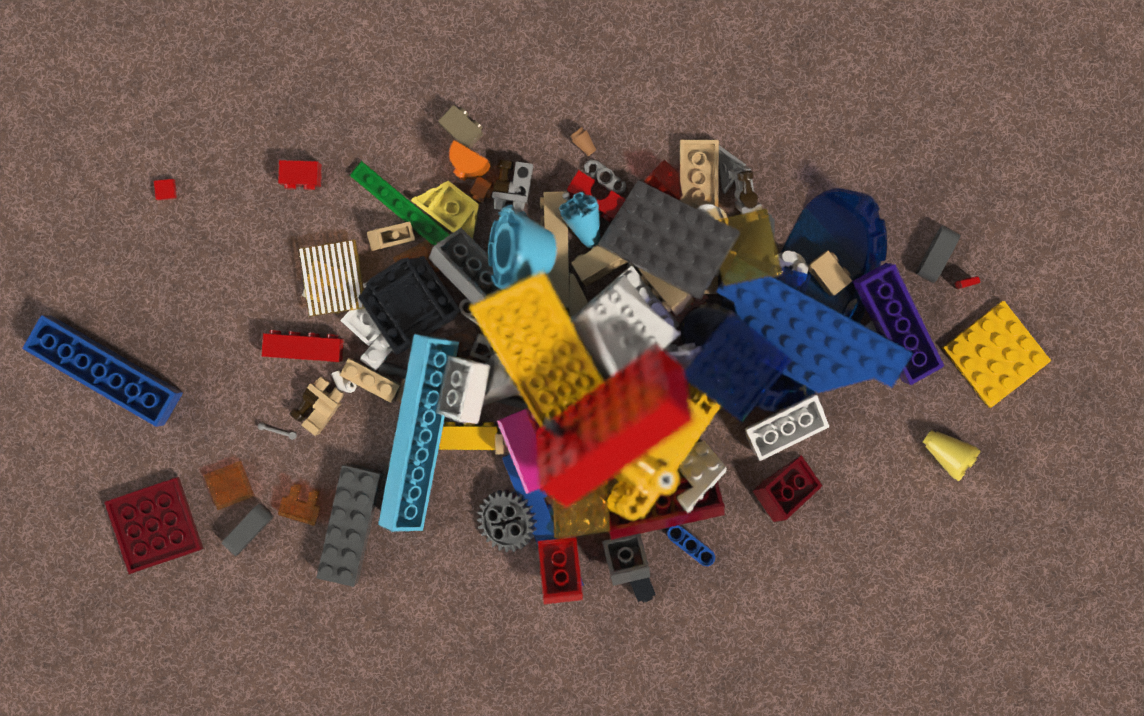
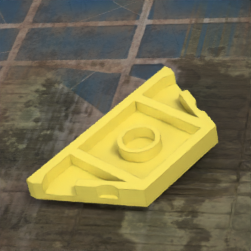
[411,181,479,239]

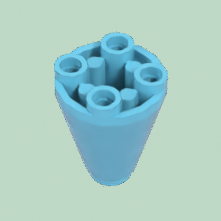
[559,192,600,248]

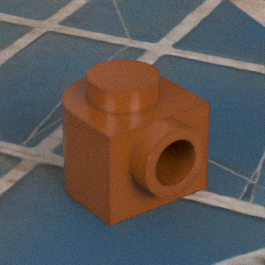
[470,176,494,204]

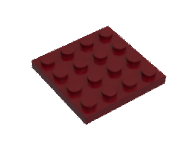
[104,477,203,574]

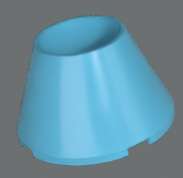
[488,208,557,289]

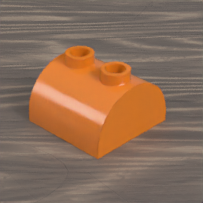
[449,140,491,181]

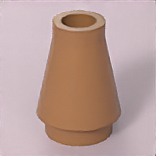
[570,127,597,156]

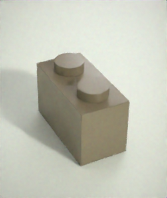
[438,105,483,149]

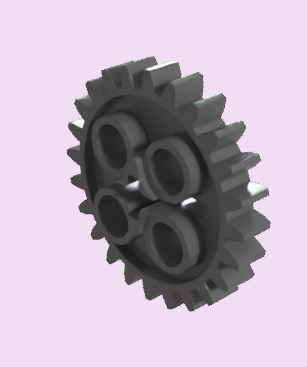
[477,489,537,552]

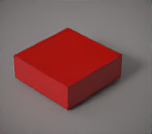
[154,179,177,201]
[954,276,981,289]

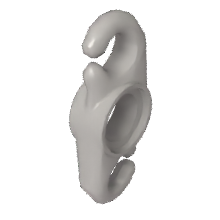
[584,160,626,195]

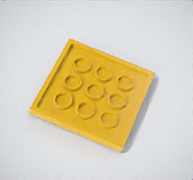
[942,301,1051,408]

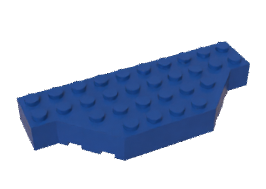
[717,257,913,393]

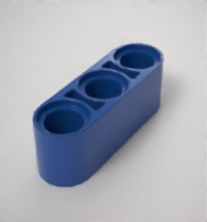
[666,525,715,566]

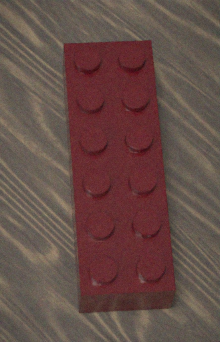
[602,478,725,540]

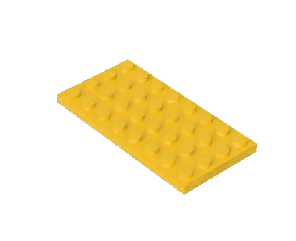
[470,271,604,427]

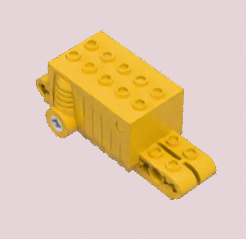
[607,369,732,520]

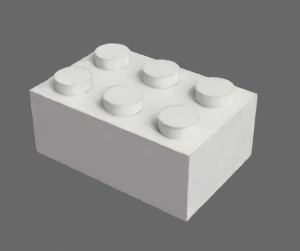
[436,356,491,424]

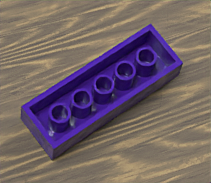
[852,263,944,385]

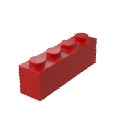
[261,330,344,362]

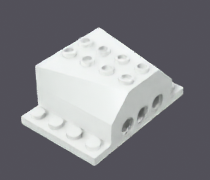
[570,266,681,382]

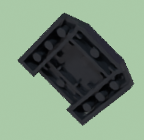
[358,256,461,355]

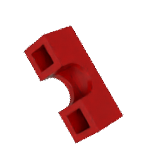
[566,170,626,223]

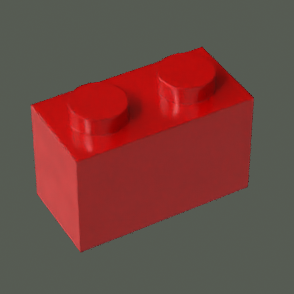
[278,160,322,190]

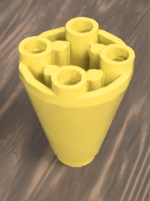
[923,430,981,481]

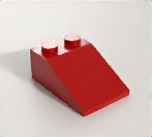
[538,537,583,604]

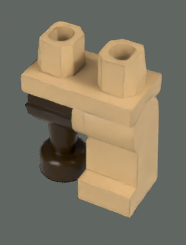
[289,376,344,436]

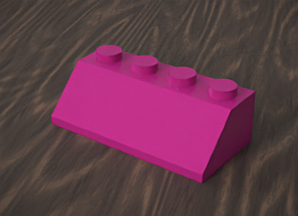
[497,407,540,494]

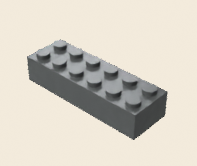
[316,463,383,587]

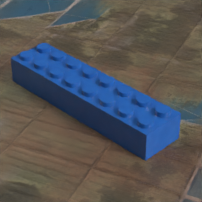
[22,315,183,427]

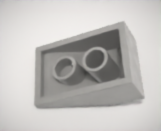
[482,353,520,406]

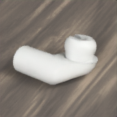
[331,370,357,393]

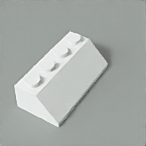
[745,394,829,461]

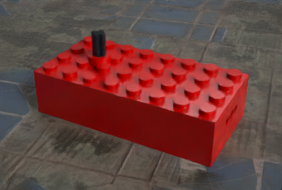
[536,344,695,508]

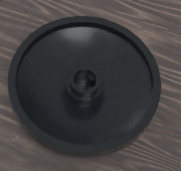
[681,304,754,375]

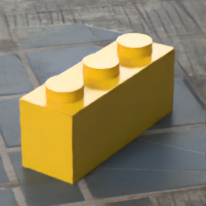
[439,422,498,450]

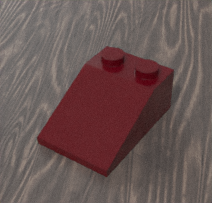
[752,455,822,522]

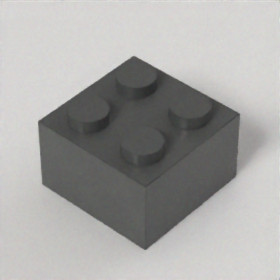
[603,534,650,586]

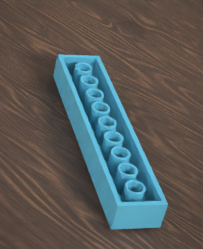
[378,334,459,531]

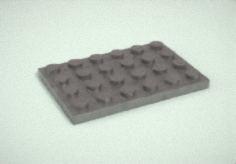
[598,180,740,300]

